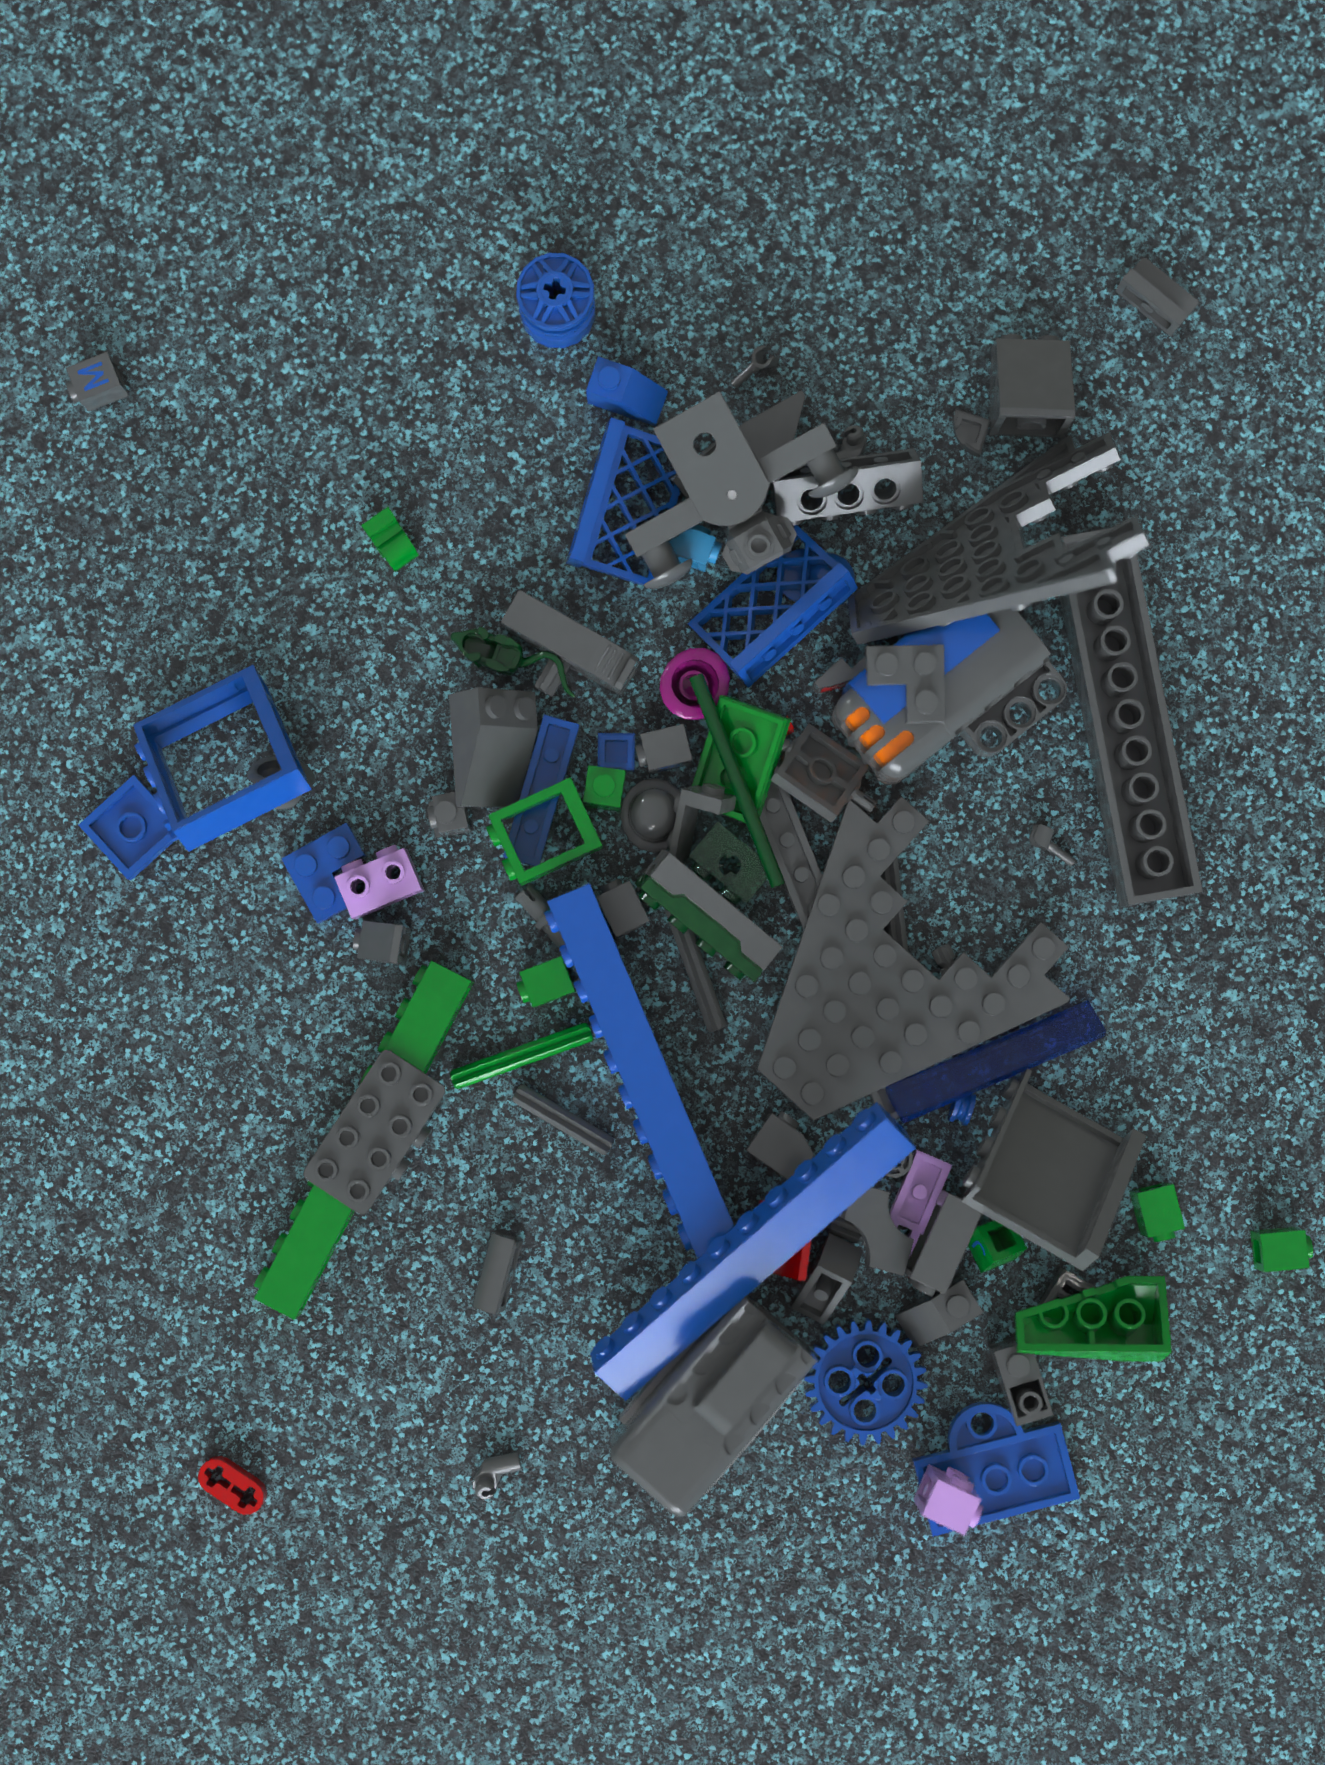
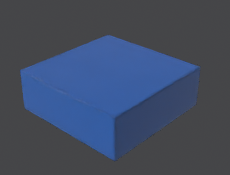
[597,733,635,772]

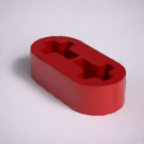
[198,1456,267,1515]

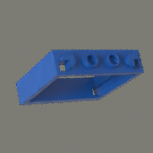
[133,665,312,852]

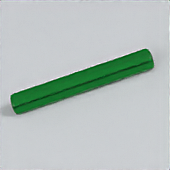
[450,1023,593,1089]

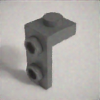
[667,783,736,861]

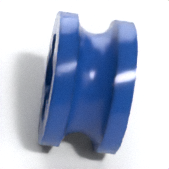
[948,1089,976,1127]

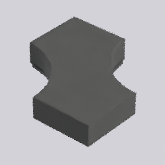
[840,1187,914,1276]

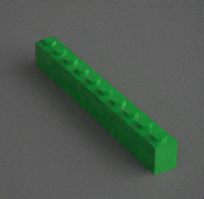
[254,960,474,1320]

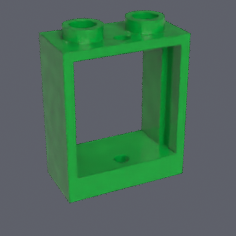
[486,777,603,886]

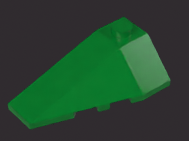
[1014,1276,1172,1362]

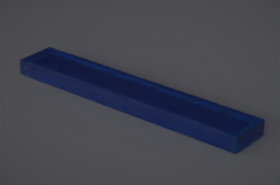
[886,1000,1106,1124]

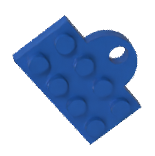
[912,1402,1080,1537]

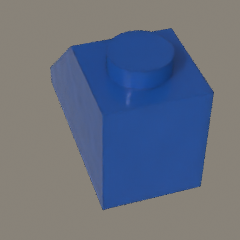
[586,356,668,427]

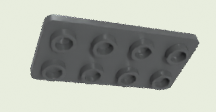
[304,1050,446,1214]

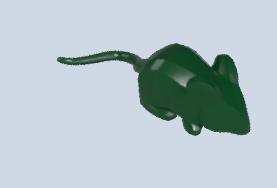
[450,627,575,697]

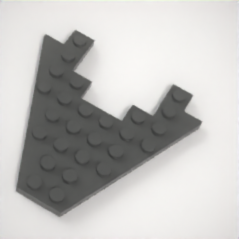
[848,432,1150,645]
[756,796,1070,1120]

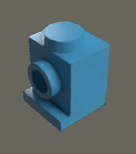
[669,524,723,572]

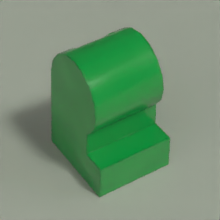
[361,507,419,572]

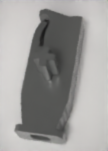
[499,590,640,697]

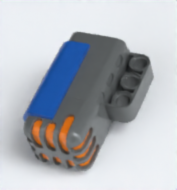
[832,608,1067,785]

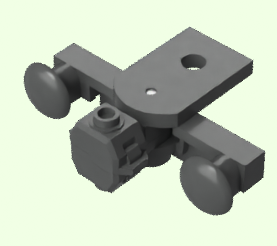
[625,391,859,589]

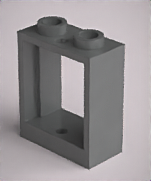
[905,1190,982,1296]

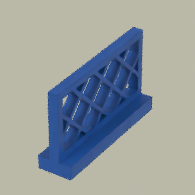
[566,417,680,586]
[688,525,858,688]

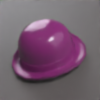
[659,648,730,720]

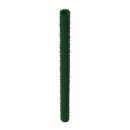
[689,673,785,888]

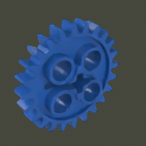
[804,1318,928,1445]

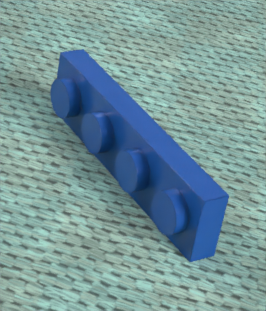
[503,715,580,866]

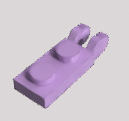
[889,1150,952,1258]

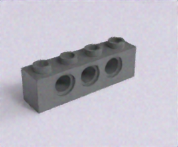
[770,448,924,526]

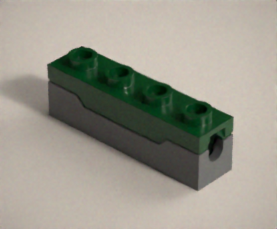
[634,849,783,982]

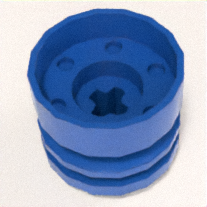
[516,253,596,348]

